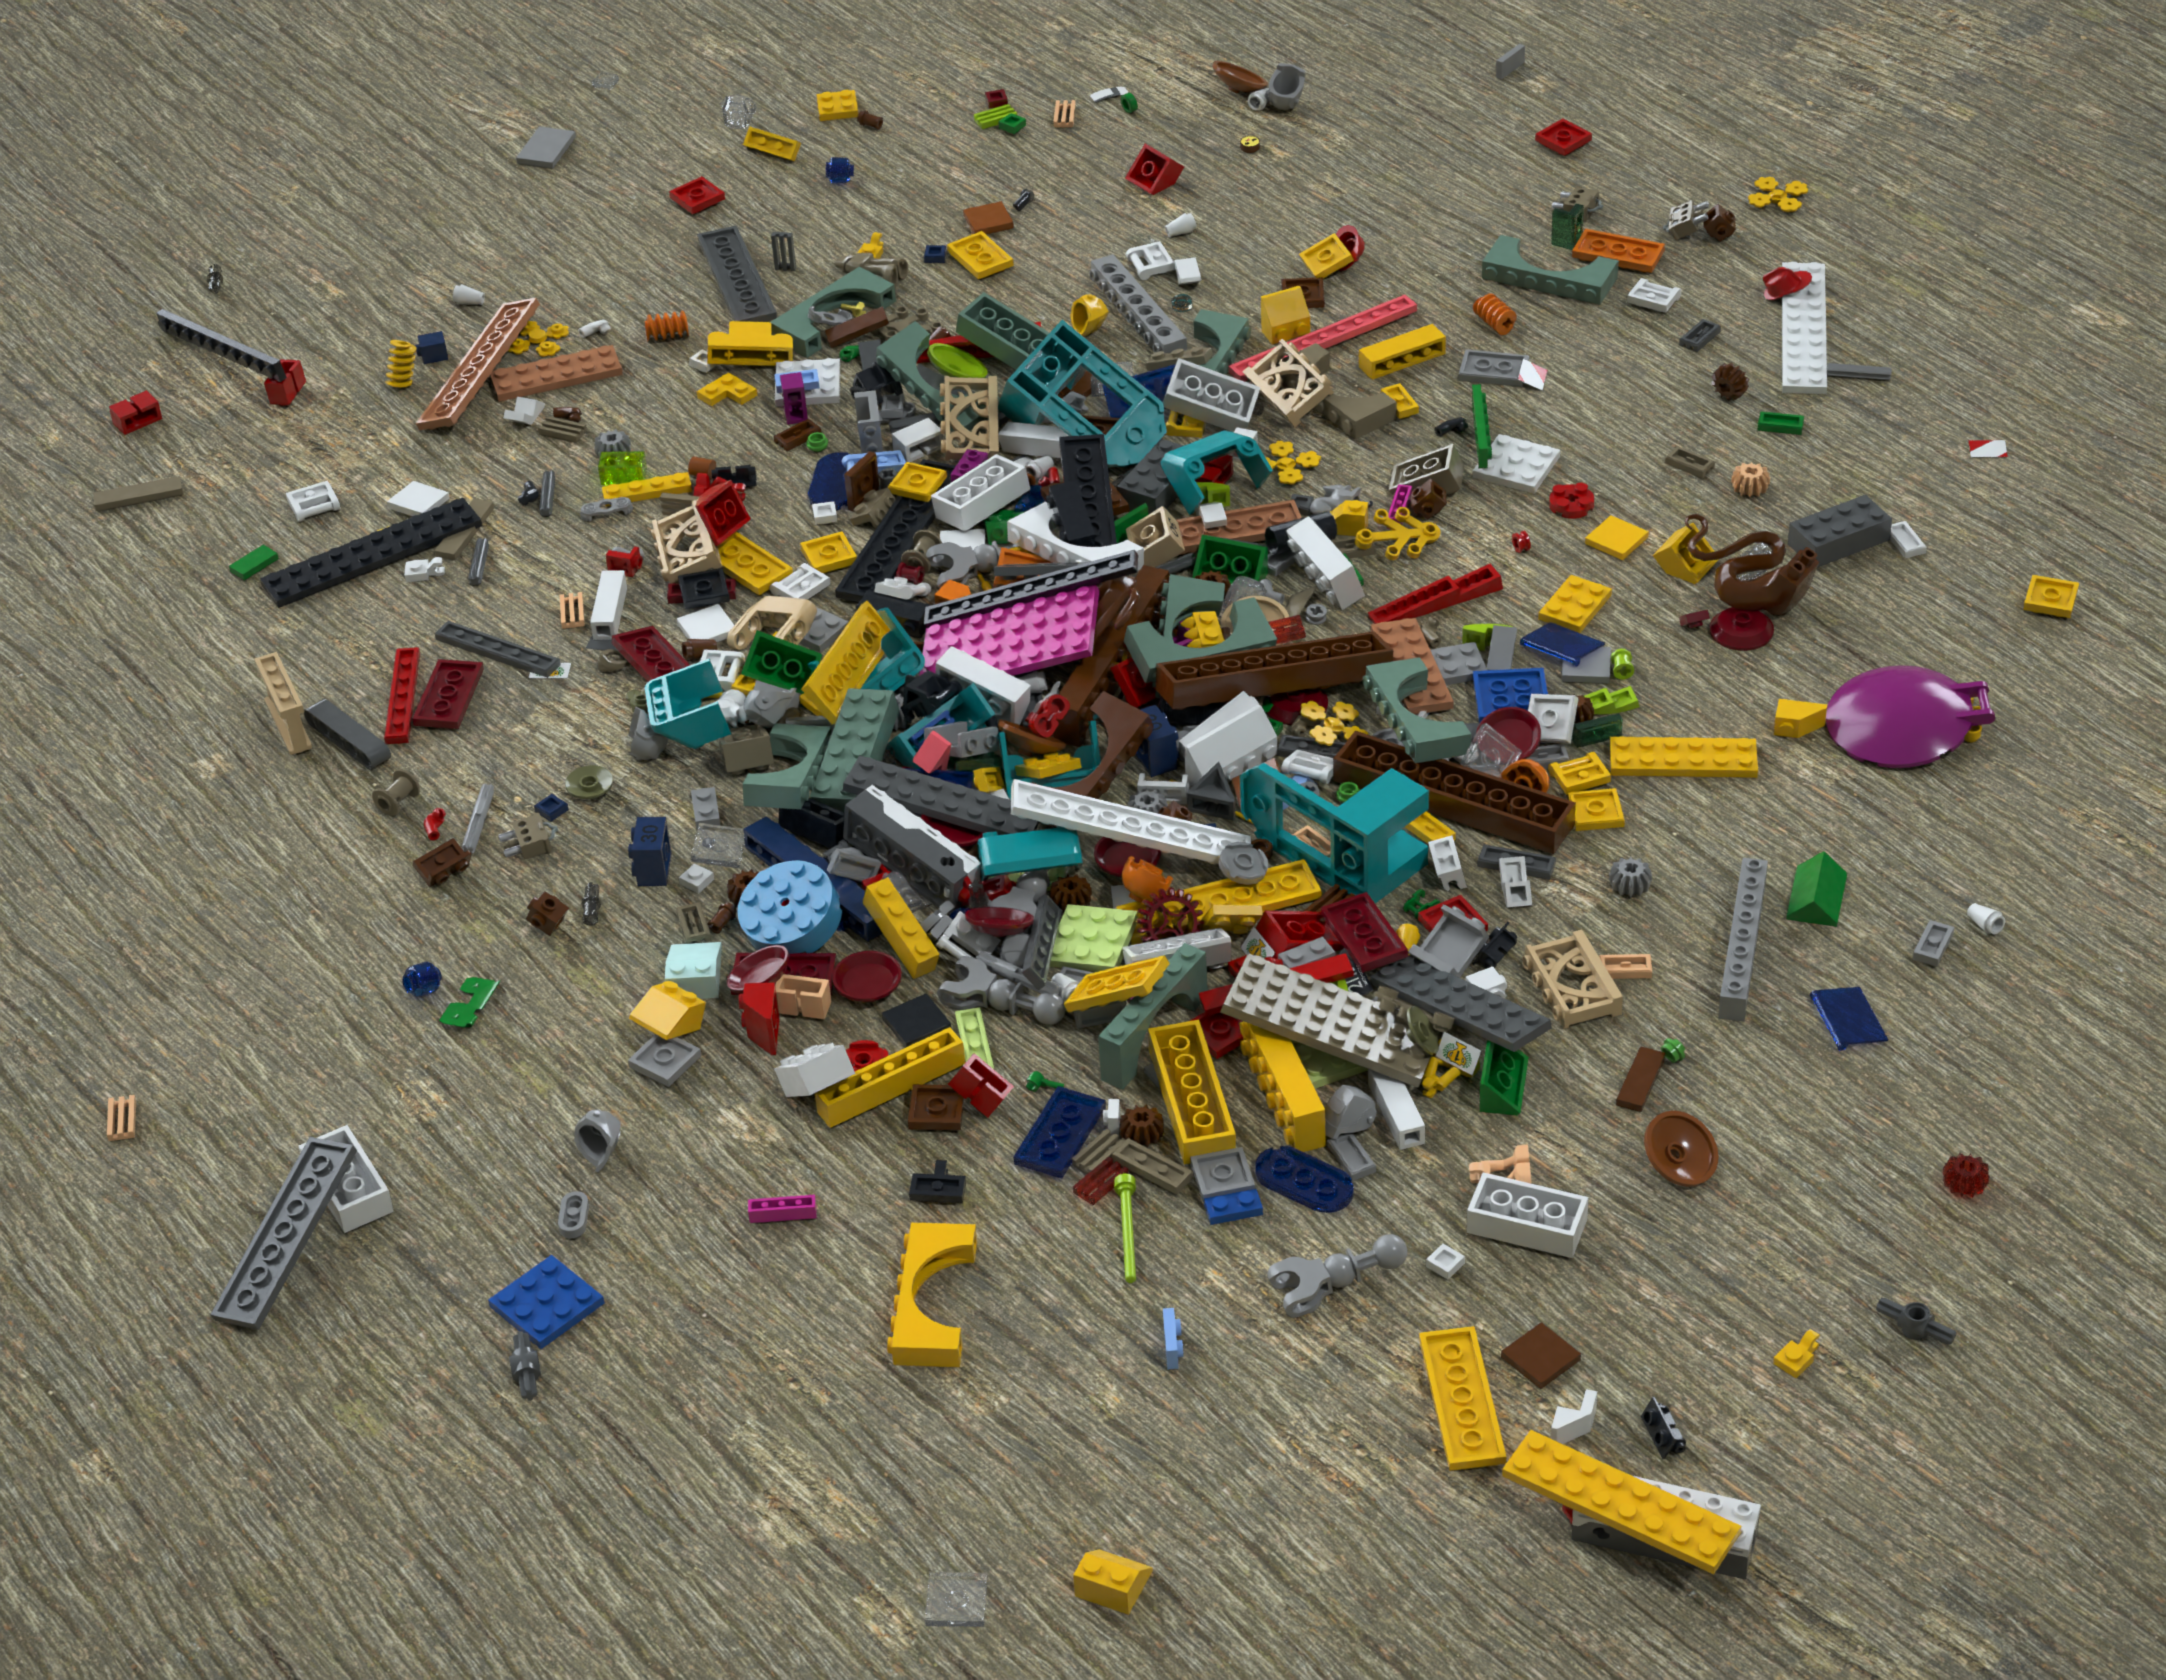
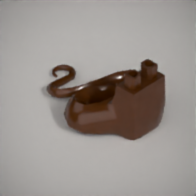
[1684,514,1820,616]
[1072,575,1140,662]

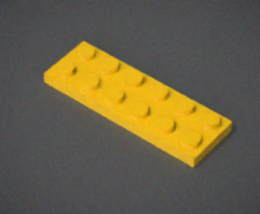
[1610,736,1758,778]
[1419,1326,1507,1471]

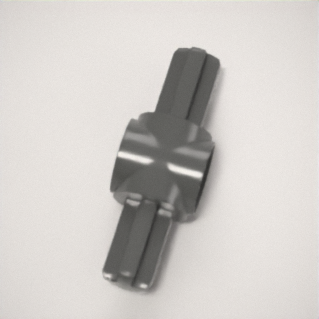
[1876,1298,1956,1344]
[509,1331,541,1401]

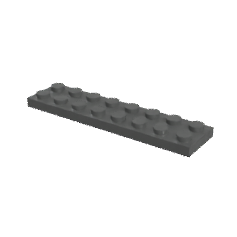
[697,226,777,322]
[842,755,1040,835]
[1370,955,1552,1052]
[210,1137,357,1330]

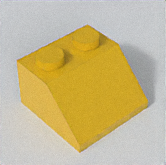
[1261,286,1311,345]
[1653,523,1718,584]
[629,981,706,1040]
[1073,1549,1153,1615]

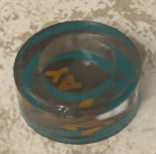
[1171,294,1192,312]

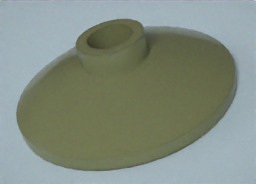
[565,765,613,799]
[1407,1006,1439,1055]

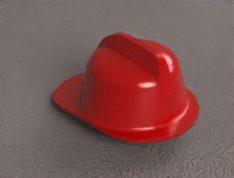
[1336,225,1365,271]
[1763,267,1812,300]

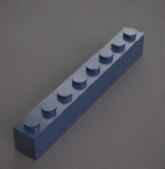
[743,816,883,942]

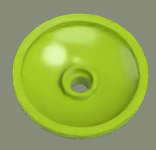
[927,343,988,378]

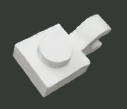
[404,557,445,583]

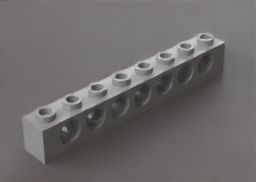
[1089,254,1187,353]
[1718,858,1768,1022]

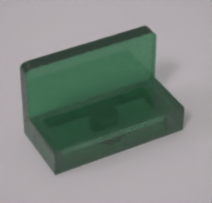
[1551,203,1584,250]
[1572,713,1623,748]

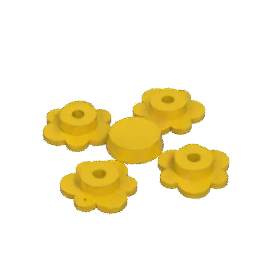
[1748,177,1808,212]
[508,321,569,357]
[1265,441,1321,485]
[1300,701,1369,746]

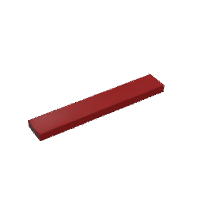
[384,647,420,744]
[1198,953,1354,1017]

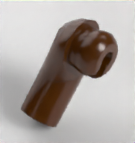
[553,407,582,422]

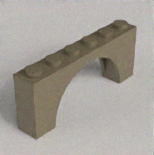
[1275,343,1397,439]

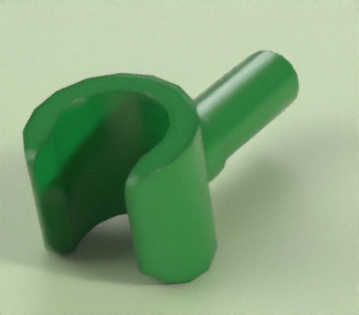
[1026,1071,1064,1092]

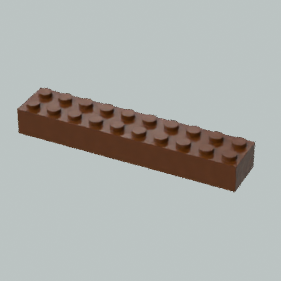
[1054,565,1169,747]
[1156,631,1394,710]
[1333,731,1576,854]

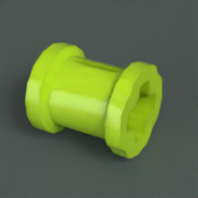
[1610,648,1635,680]

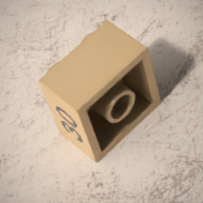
[1126,506,1185,567]

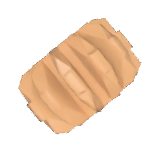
[1731,462,1770,497]

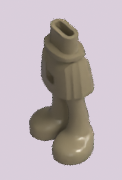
[835,253,908,288]

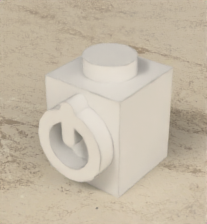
[1466,966,1507,998]

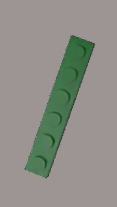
[1472,384,1492,468]

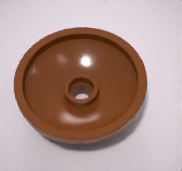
[1212,61,1268,93]
[998,719,1066,757]
[1644,1111,1719,1187]

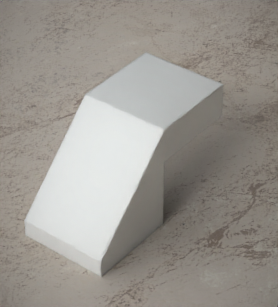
[1173,257,1201,285]
[504,397,545,425]
[1195,502,1227,529]
[1499,856,1532,908]
[1551,1389,1597,1444]

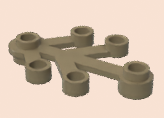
[870,306,946,341]
[1374,986,1455,1033]

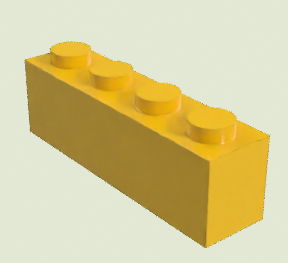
[1359,324,1446,380]
[862,877,940,979]

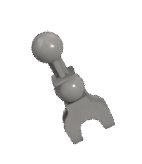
[926,541,1019,589]
[990,869,1050,935]
[937,956,1066,1025]
[1267,1234,1407,1318]

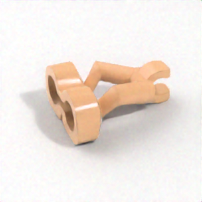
[1469,1144,1532,1184]

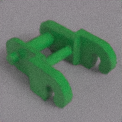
[1403,889,1441,920]

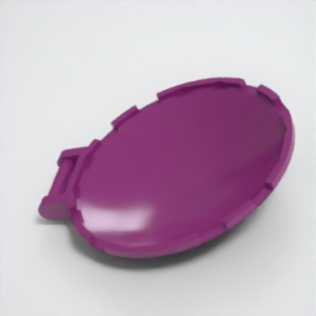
[1826,665,1996,768]

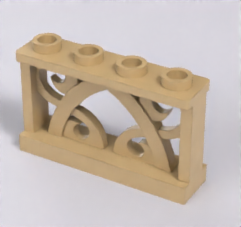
[1242,339,1334,427]
[940,376,999,461]
[651,499,723,583]
[254,652,312,755]
[1522,930,1623,1029]

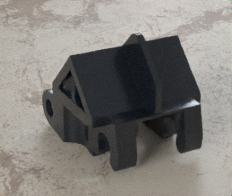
[850,362,903,404]
[901,670,962,722]

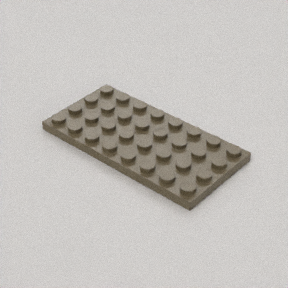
[1221,954,1440,1087]

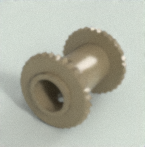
[901,530,942,574]
[372,769,420,816]

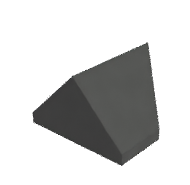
[1187,761,1235,821]

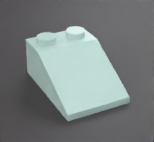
[665,942,722,999]

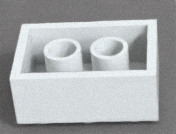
[774,1043,855,1097]

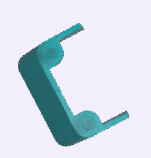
[1161,431,1273,515]
[807,607,925,692]
[644,658,731,749]
[886,683,995,773]
[998,720,1101,800]
[977,825,1083,881]

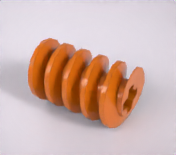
[1473,293,1517,335]
[645,311,689,341]

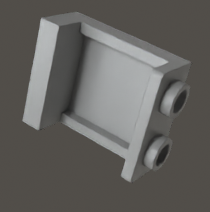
[854,390,883,454]
[924,721,999,758]
[1408,905,1489,978]

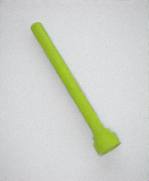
[1114,1174,1136,1283]

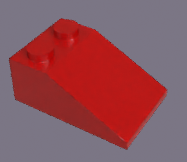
[695,480,751,546]
[1255,910,1344,959]

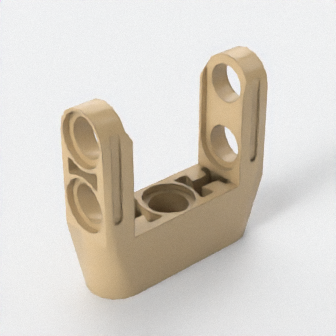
[727,596,817,650]

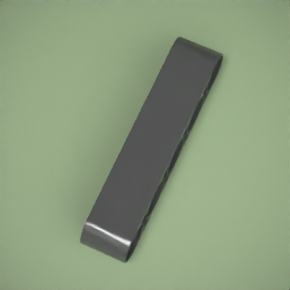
[304,699,391,770]

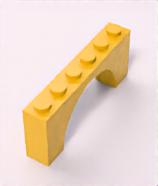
[887,1222,977,1367]

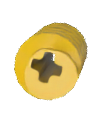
[385,340,416,387]

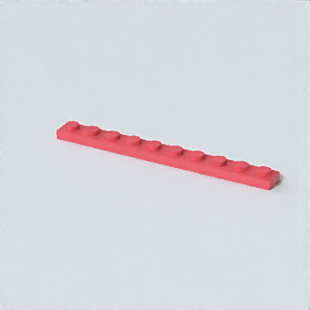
[1229,295,1417,382]

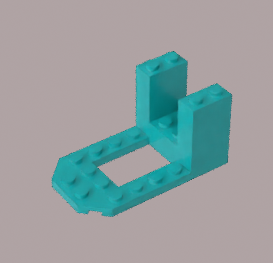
[998,320,1167,468]
[1240,763,1429,904]

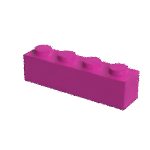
[1387,484,1412,530]
[748,1195,817,1223]

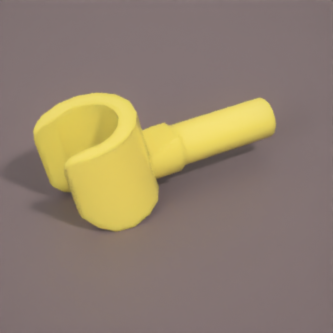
[841,302,866,317]

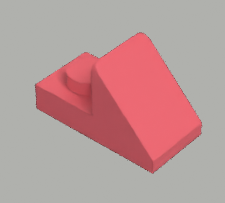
[913,730,952,776]

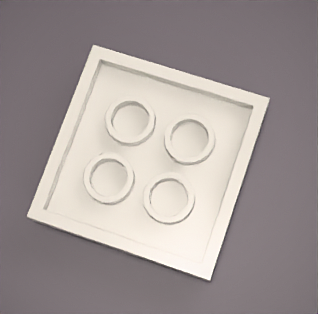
[775,358,840,407]
[1473,434,1560,494]

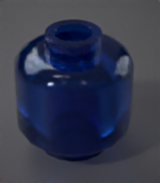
[826,157,854,183]
[402,961,442,997]

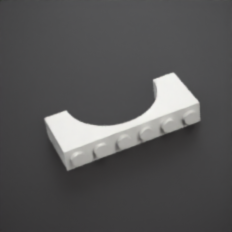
[1007,502,1144,585]

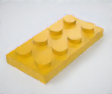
[717,531,793,595]
[1064,955,1170,1012]

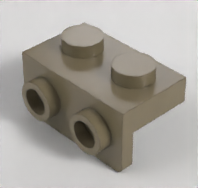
[849,487,896,529]

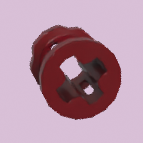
[896,562,925,585]

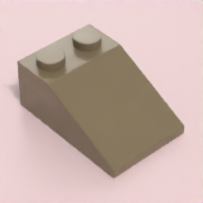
[1389,444,1465,494]
[717,724,774,775]

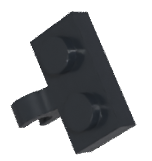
[909,1159,966,1203]

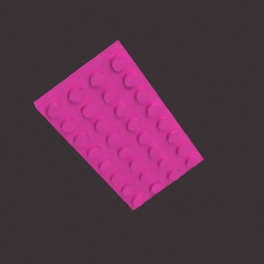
[919,584,1099,676]

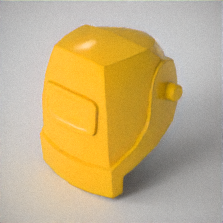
[1070,294,1109,337]

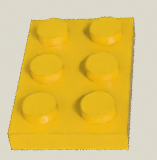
[947,231,1014,280]
[1538,575,1612,634]

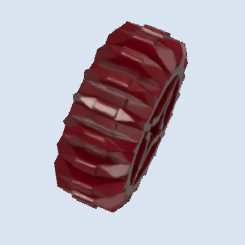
[1136,887,1204,943]

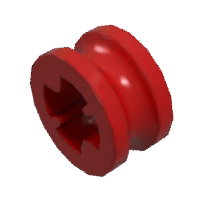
[1512,531,1531,553]

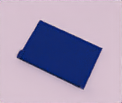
[1520,622,1605,667]
[1810,987,1888,1051]

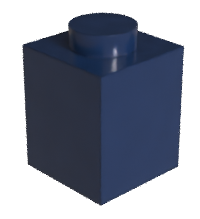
[415,331,448,364]

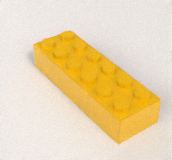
[1148,1020,1236,1165]
[1240,1021,1326,1154]

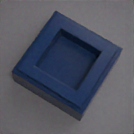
[924,245,947,263]
[534,794,569,822]

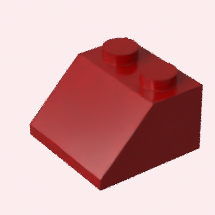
[1125,143,1185,195]
[739,982,780,1055]

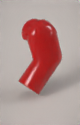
[1038,467,1060,489]
[423,808,446,841]

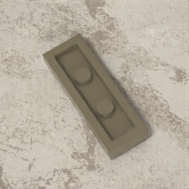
[1146,346,1213,371]
[1112,1138,1193,1195]

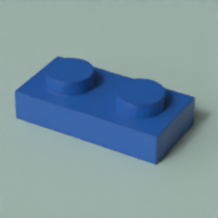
[1204,1189,1263,1225]

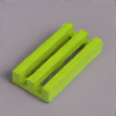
[974,104,1017,130]

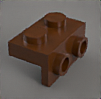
[412,838,472,888]

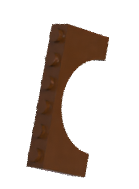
[1032,691,1154,828]

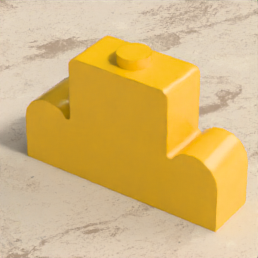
[707,321,793,366]

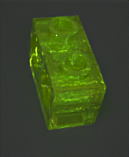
[598,451,647,485]

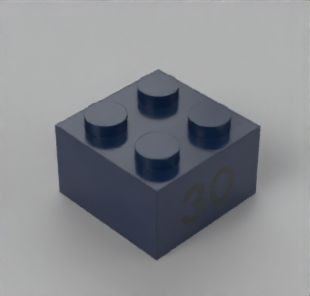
[1135,705,1179,778]
[628,817,672,887]

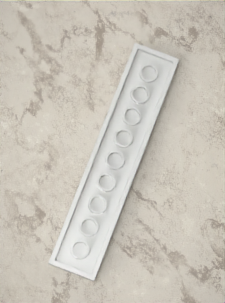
[1782,262,1827,394]
[1011,779,1251,865]

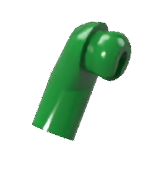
[839,345,860,362]

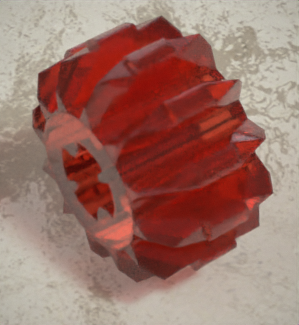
[1942,1152,1990,1198]

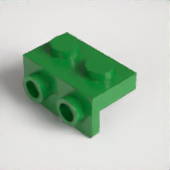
[984,512,1024,545]

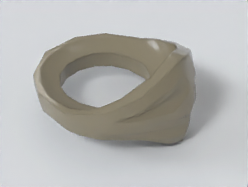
[597,649,630,672]

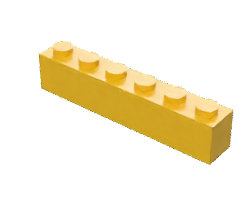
[815,1027,965,1128]

